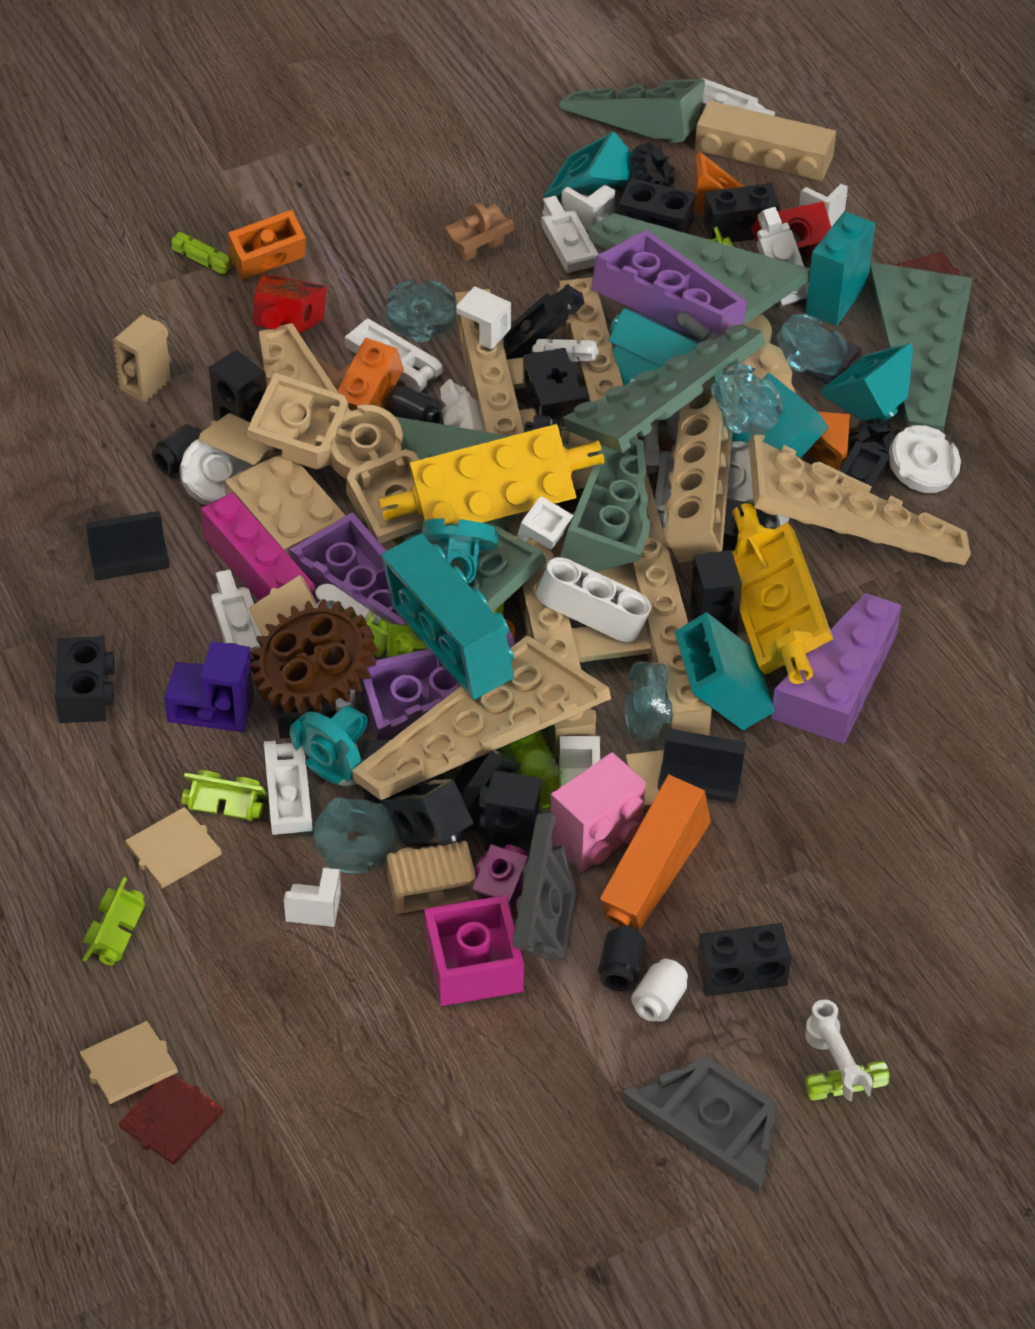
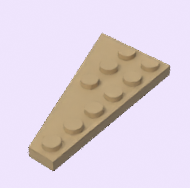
[748,430,971,566]
[352,635,611,800]

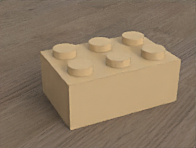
[224,453,346,557]

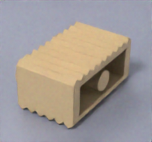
[113,314,171,402]
[387,840,477,914]

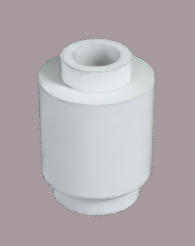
[631,959,688,1022]

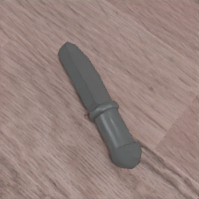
[675,311,741,368]

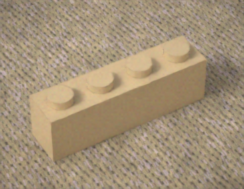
[695,100,836,181]

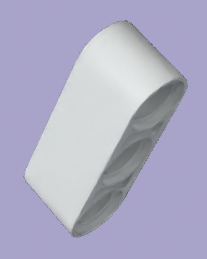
[536,557,651,642]

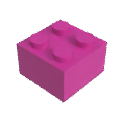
[424,895,524,1006]

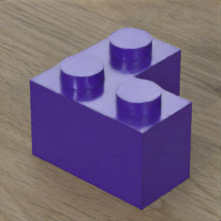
[164,641,254,732]

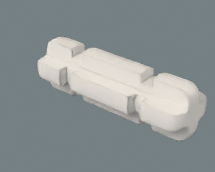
[532,339,599,362]

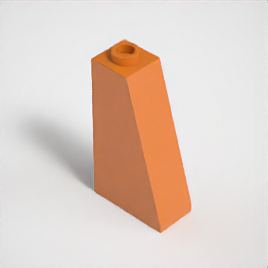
[600,774,711,930]

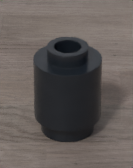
[386,386,442,424]
[151,424,202,475]
[598,926,646,991]

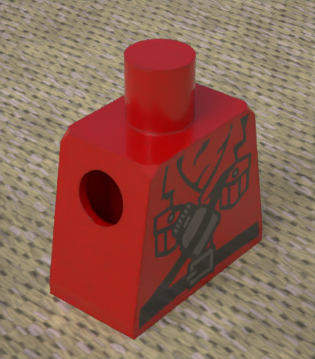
[252,274,327,333]

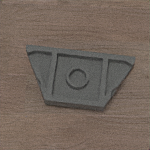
[512,813,577,961]
[623,1057,777,1193]

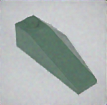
[559,79,705,143]
[560,437,650,572]

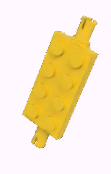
[378,424,605,526]
[732,503,834,684]

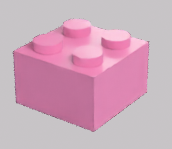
[550,752,645,873]

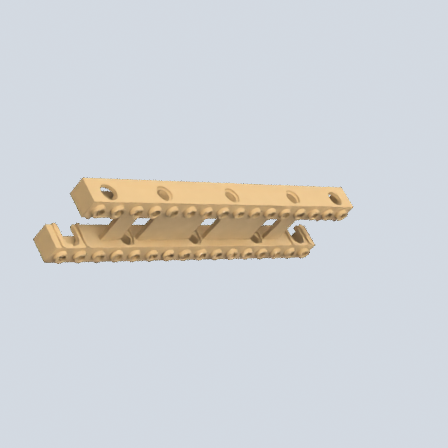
[455,277,712,759]

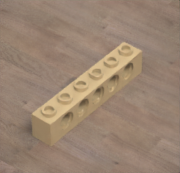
[663,368,736,563]

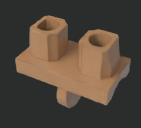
[444,202,515,262]

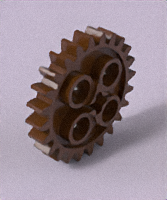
[250,599,377,715]

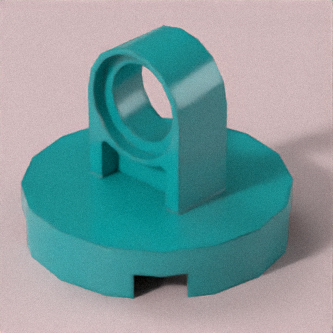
[422,519,499,584]
[289,705,368,784]

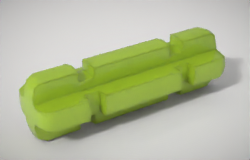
[171,232,232,274]
[805,1061,890,1101]

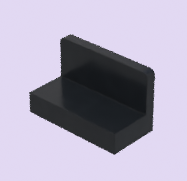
[86,511,170,581]
[658,729,746,803]
[454,747,521,829]

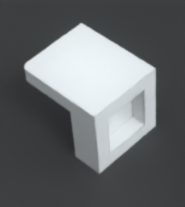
[799,184,848,226]
[562,185,615,231]
[456,286,511,350]
[517,496,573,550]
[559,736,600,788]
[284,868,341,927]

